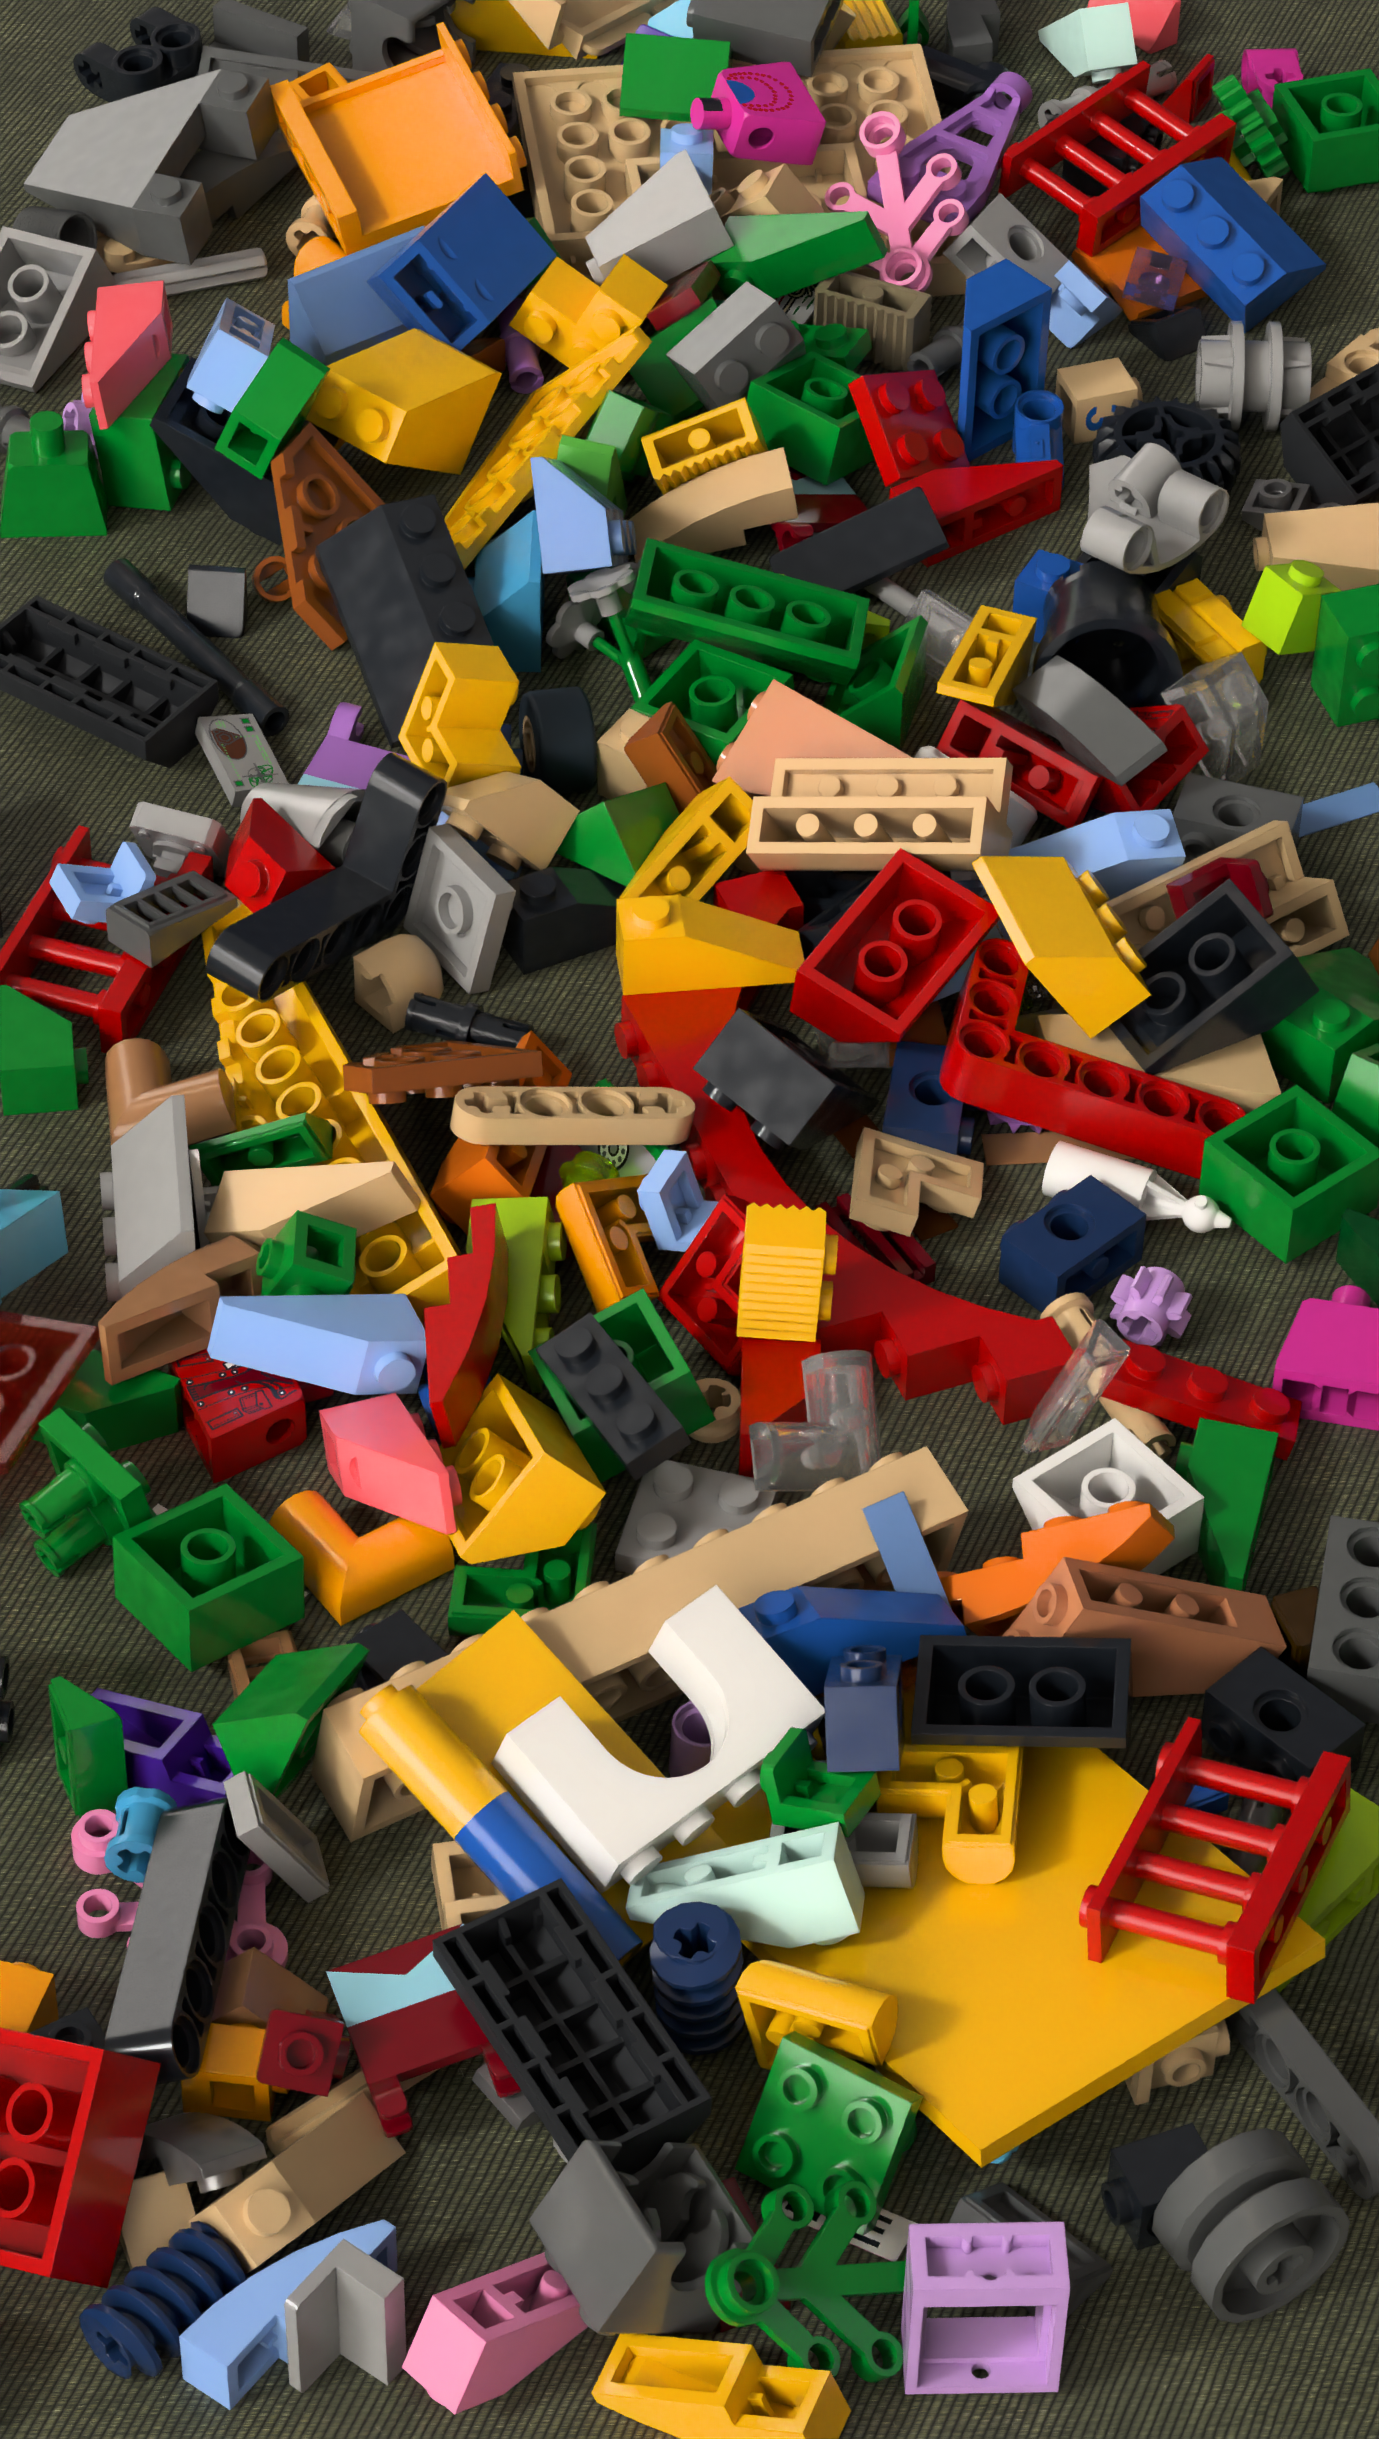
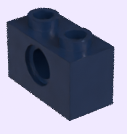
[882,1041,978,1155]
[998,1175,1147,1313]
[824,1645,905,1772]

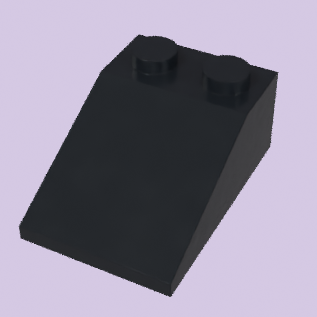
[150,357,339,546]
[1108,878,1320,1075]
[693,1008,879,1151]

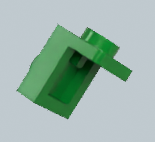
[760,1727,881,1838]

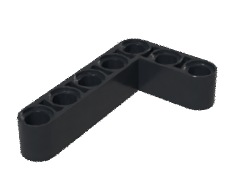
[206,752,447,1003]

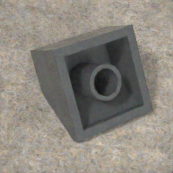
[665,281,806,411]

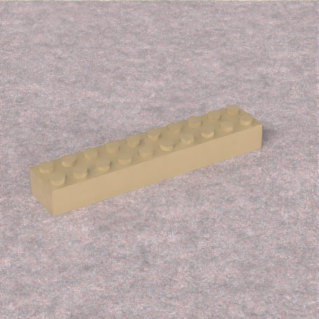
[311,1446,969,1842]

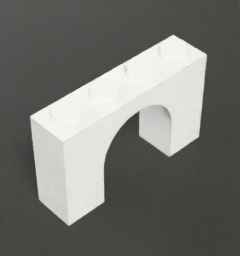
[491,1585,825,1893]

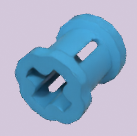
[104,1787,177,1883]

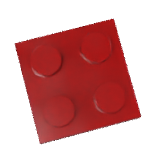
[848,369,970,487]

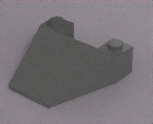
[23,69,279,266]

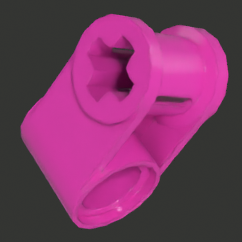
[1241,48,1303,109]

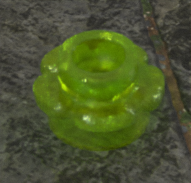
[559,1151,620,1189]

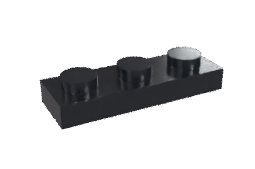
[535,1313,691,1481]

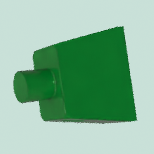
[0,411,108,538]

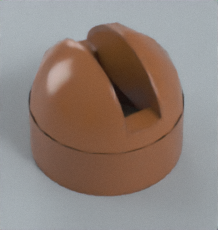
[252,556,291,603]

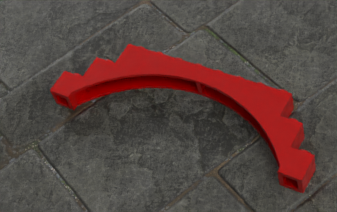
[614,871,1079,1425]

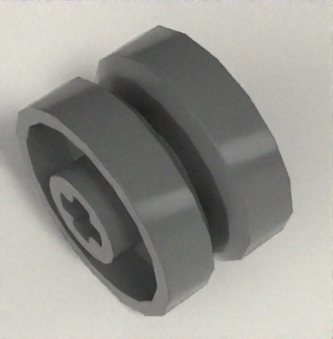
[1152,2128,1350,2323]

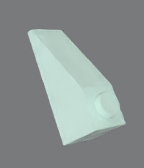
[1038,2,1137,84]
[626,1822,865,1948]

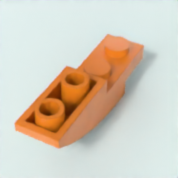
[937,1501,1175,1636]

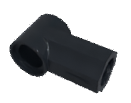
[922,45,1011,109]

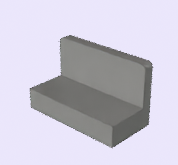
[284,2239,407,2393]

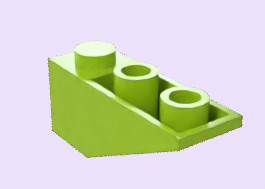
[466,1197,567,1393]

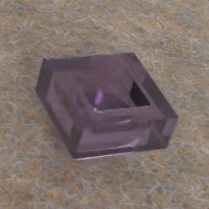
[1122,246,1188,312]

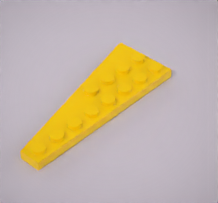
[444,325,652,570]

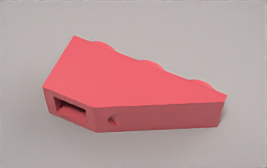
[82,280,173,430]
[319,1392,462,1534]

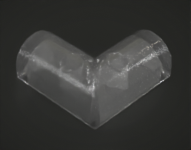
[749,1350,882,1492]

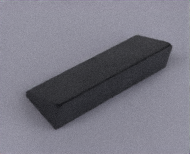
[769,487,950,594]

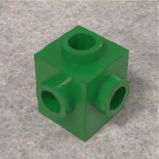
[256,1210,357,1296]

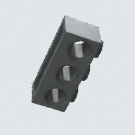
[1306,1515,1379,1724]

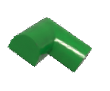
[448,1523,597,1637]

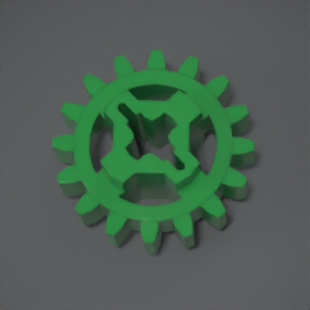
[1211,74,1290,178]

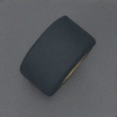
[519,686,597,794]

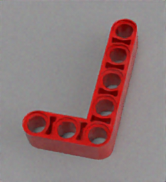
[939,938,1246,1179]

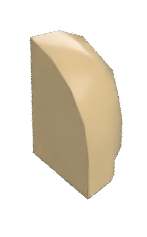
[353,934,444,1034]

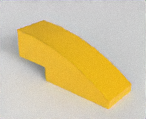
[591,2333,851,2439]

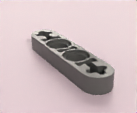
[1224,1988,1379,2200]

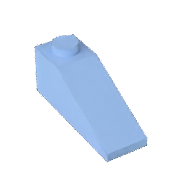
[186,298,275,414]
[1008,809,1186,901]
[207,1294,427,1395]

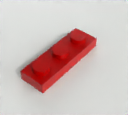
[1100,1337,1302,1461]

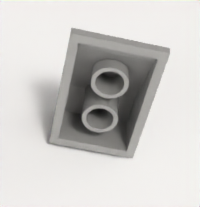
[0,226,116,393]

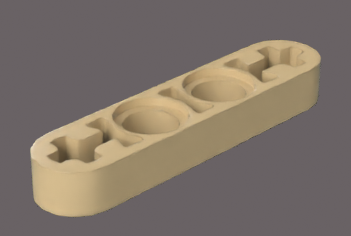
[450,1086,695,1145]

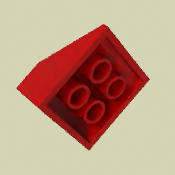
[0,2028,161,2289]

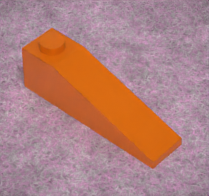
[430,1030,572,1236]

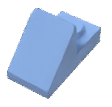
[1049,260,1123,349]

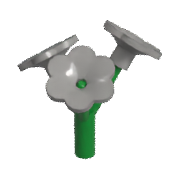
[546,559,652,703]

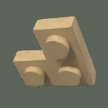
[849,1127,984,1237]

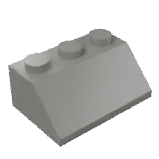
[100,1095,196,1302]

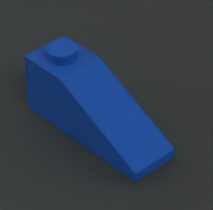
[738,1586,966,1696]

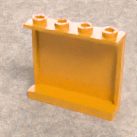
[270,22,527,256]

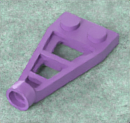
[867,72,1033,235]

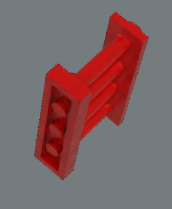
[998,60,1237,257]
[0,825,214,1053]
[1079,1717,1351,2004]

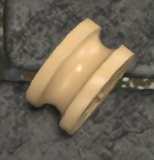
[689,1378,741,1443]

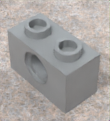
[943,193,1069,294]

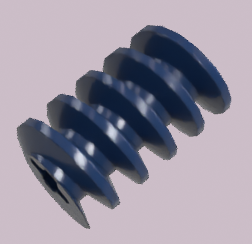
[649,1901,746,2056]
[79,2221,247,2379]

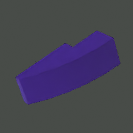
[91,1688,234,1807]

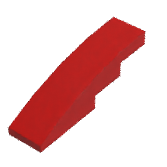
[424,1203,508,1449]

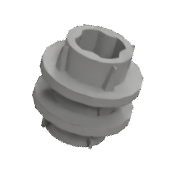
[1195,321,1312,432]

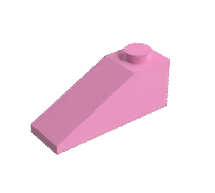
[402,2252,588,2415]

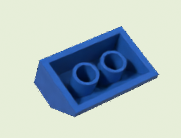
[1140,157,1326,333]
[957,258,1052,462]

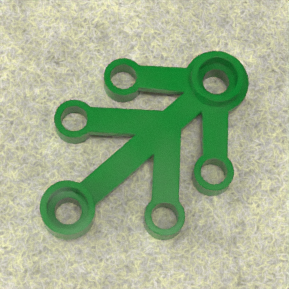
[705,2180,906,2383]

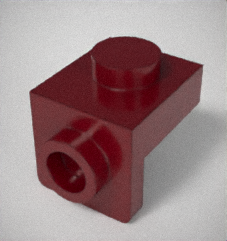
[1166,857,1274,920]
[255,2008,351,2097]

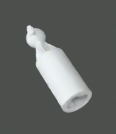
[1042,1141,1233,1233]

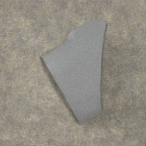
[1080,443,1229,574]

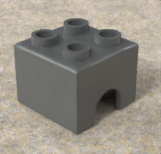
[348,0,476,73]
[529,2140,755,2336]

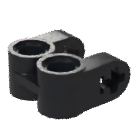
[73,6,203,103]

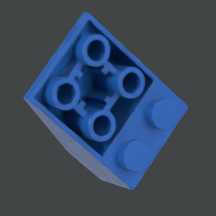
[366,173,557,351]

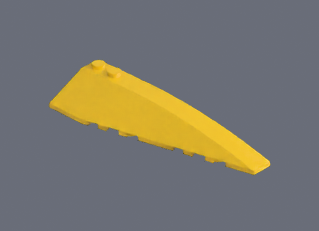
[201,899,462,1327]

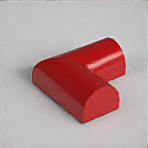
[657,1194,751,1377]

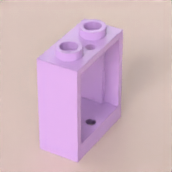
[901,2222,1070,2394]

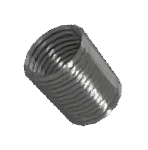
[12,206,98,249]

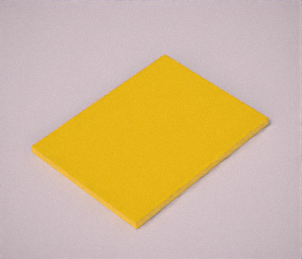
[710,1661,1325,2168]

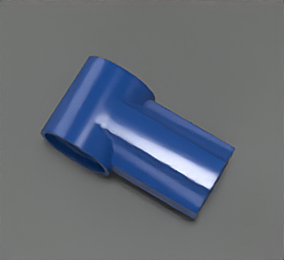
[1012,390,1064,490]

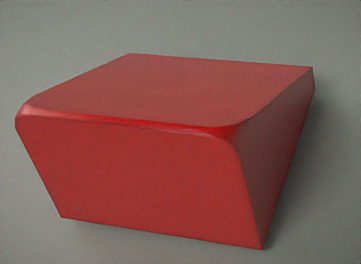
[1162,54,1215,123]

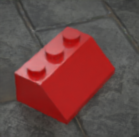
[789,848,1000,1043]

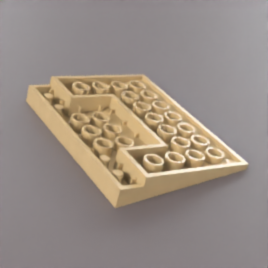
[512,44,968,318]

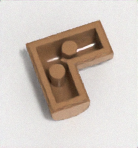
[104,1038,237,1145]

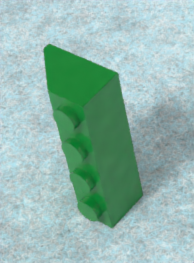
[624,538,870,686]

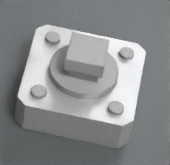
[129,801,232,878]

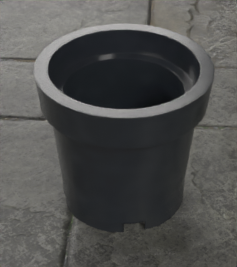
[1032,561,1183,708]

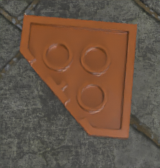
[270,422,385,651]
[343,1040,543,1104]

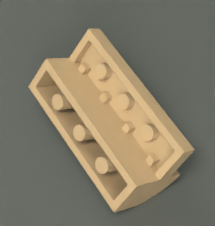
[746,758,1013,871]
[1103,820,1350,957]

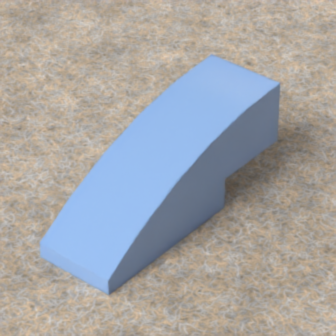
[179,2219,397,2410]

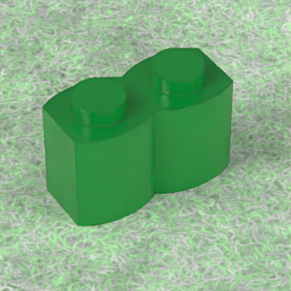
[585,389,675,483]

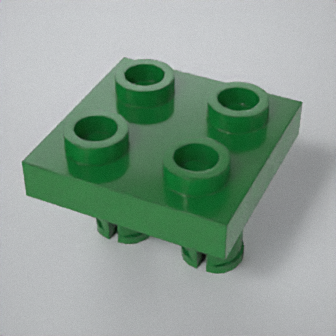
[19,1407,157,1578]
[735,2031,923,2236]

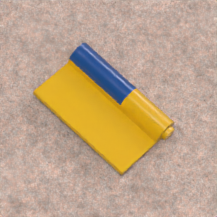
[359,1610,729,1966]

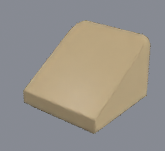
[120,2171,196,2270]

